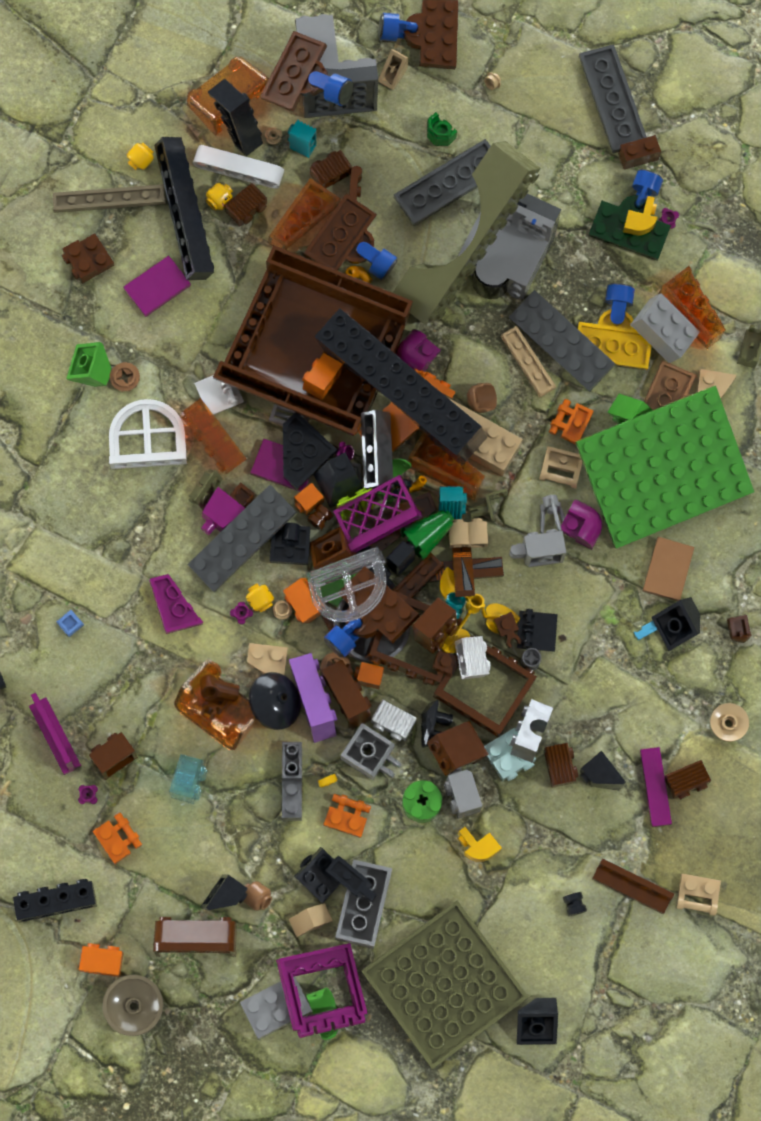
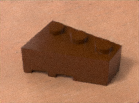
[322,660,372,731]

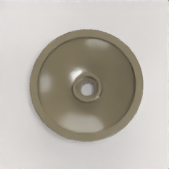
[102,975,163,1036]

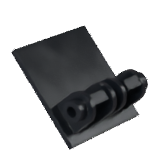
[516,609,558,652]

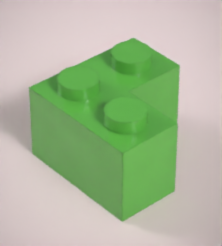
[607,393,653,424]

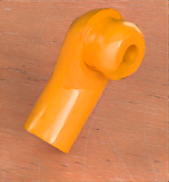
[346,266,373,284]
[400,476,427,493]

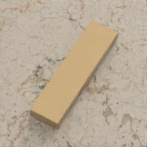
[500,326,556,398]

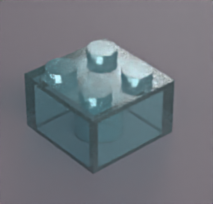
[169,754,208,804]

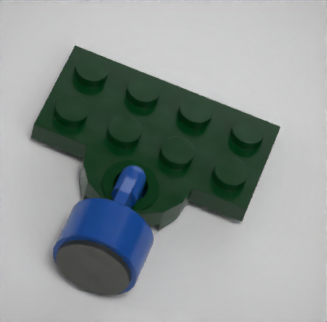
[588,169,671,261]

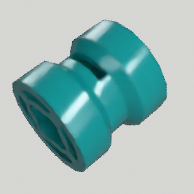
[446,592,466,619]

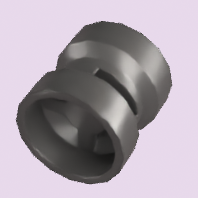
[521,648,541,671]

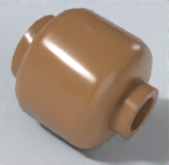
[243,881,272,911]

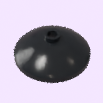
[249,672,301,730]

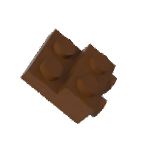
[61,233,114,284]

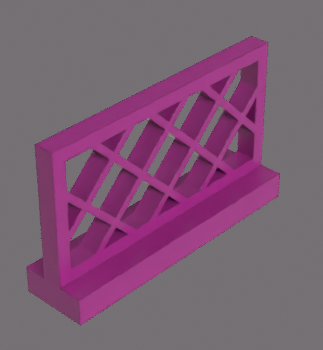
[333,475,422,552]
[29,692,81,775]

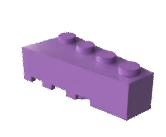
[289,653,337,743]

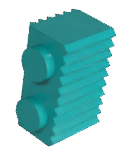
[287,120,317,158]
[438,486,467,520]

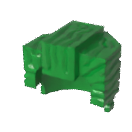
[427,112,458,146]

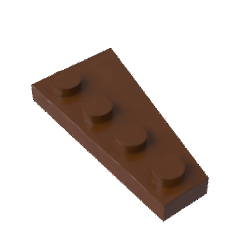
[359,492,437,555]

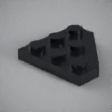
[283,412,337,490]

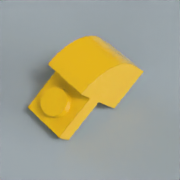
[623,196,658,235]
[458,827,502,862]

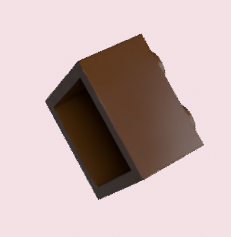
[413,598,458,654]
[89,732,138,780]

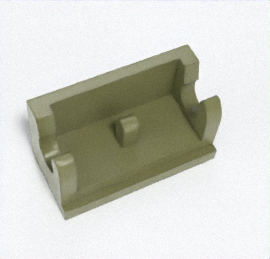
[737,325,761,368]

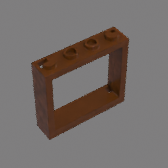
[365,591,462,686]
[433,636,537,737]

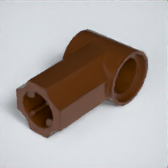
[200,675,240,702]

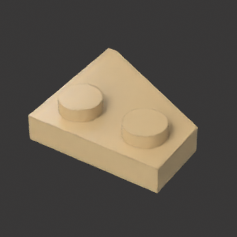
[697,369,736,398]
[247,643,288,675]

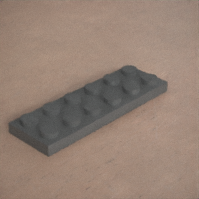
[579,44,647,153]
[394,139,491,226]
[509,290,616,392]
[187,485,297,592]

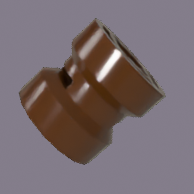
[307,504,333,531]

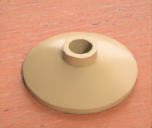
[710,703,749,742]

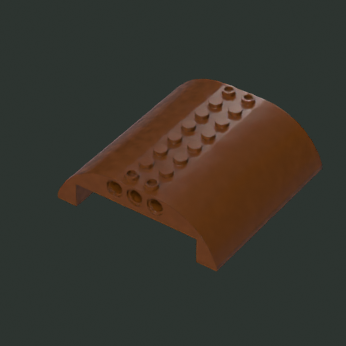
[213,245,413,436]

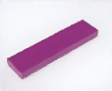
[640,747,672,827]

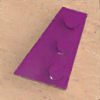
[149,574,204,634]

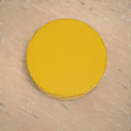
[317,774,338,788]

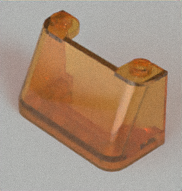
[187,56,269,136]
[174,658,258,750]

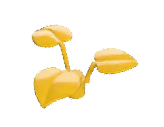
[440,567,520,653]

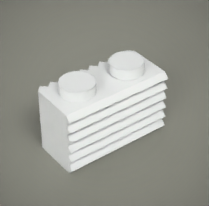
[454,636,490,680]
[371,700,417,741]

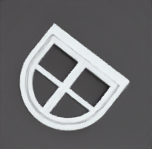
[109,399,187,469]

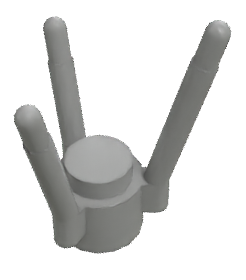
[540,495,565,533]

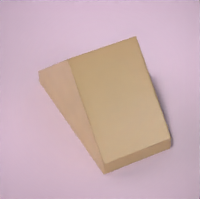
[378,49,408,90]
[289,903,333,937]

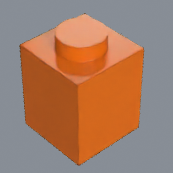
[294,483,324,516]
[354,662,384,689]

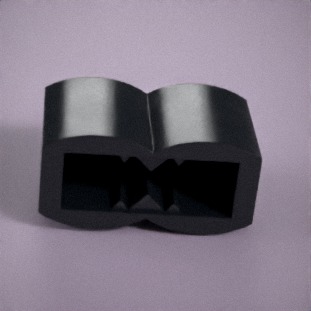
[385,541,416,576]

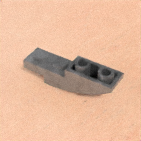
[282,742,302,821]

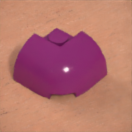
[396,329,441,371]
[561,499,603,550]

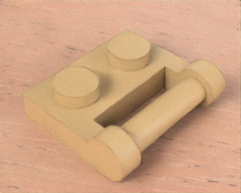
[539,446,583,489]
[676,874,721,916]

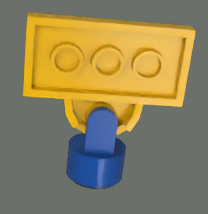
[578,283,651,370]

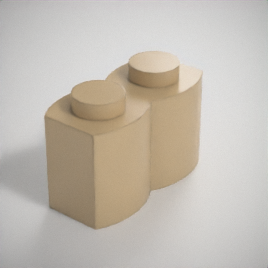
[449,518,488,549]

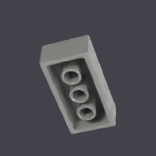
[335,859,392,949]

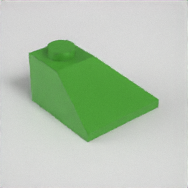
[66,342,111,387]

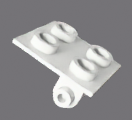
[194,376,244,416]

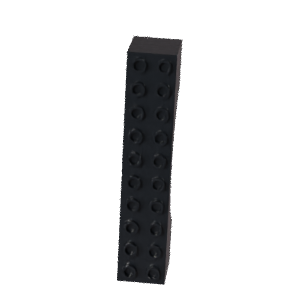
[315,308,487,466]

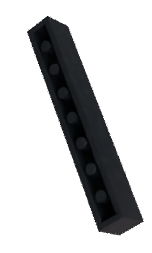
[154,137,214,280]

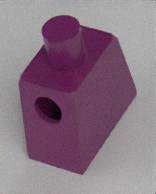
[201,487,245,535]

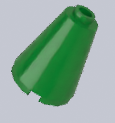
[400,510,454,560]

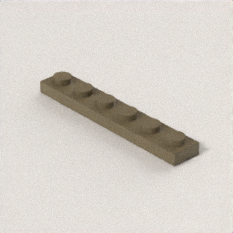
[52,184,165,213]

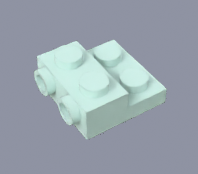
[484,727,536,782]

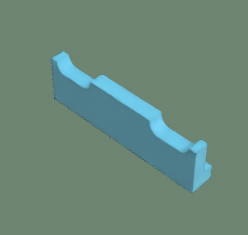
[633,621,657,640]

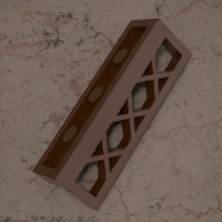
[592,859,674,914]

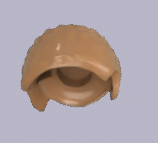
[467,383,497,413]

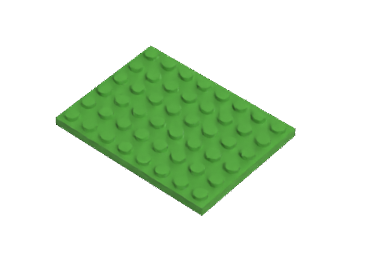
[575,386,754,549]

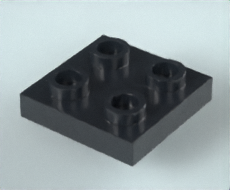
[270,523,311,565]
[294,847,340,904]

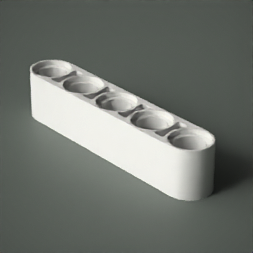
[193,145,284,189]

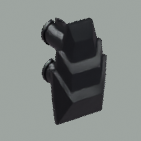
[421,700,453,748]

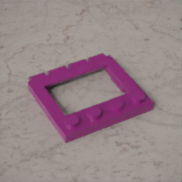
[276,943,368,1038]

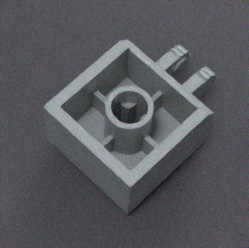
[509,529,566,567]
[341,723,402,780]
[444,768,482,819]

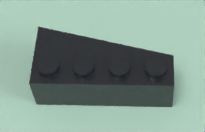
[208,78,263,157]

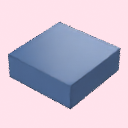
[56,610,84,637]

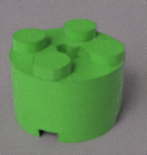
[402,780,442,823]

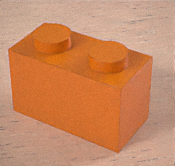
[302,353,343,400]
[283,578,328,623]
[79,943,124,977]

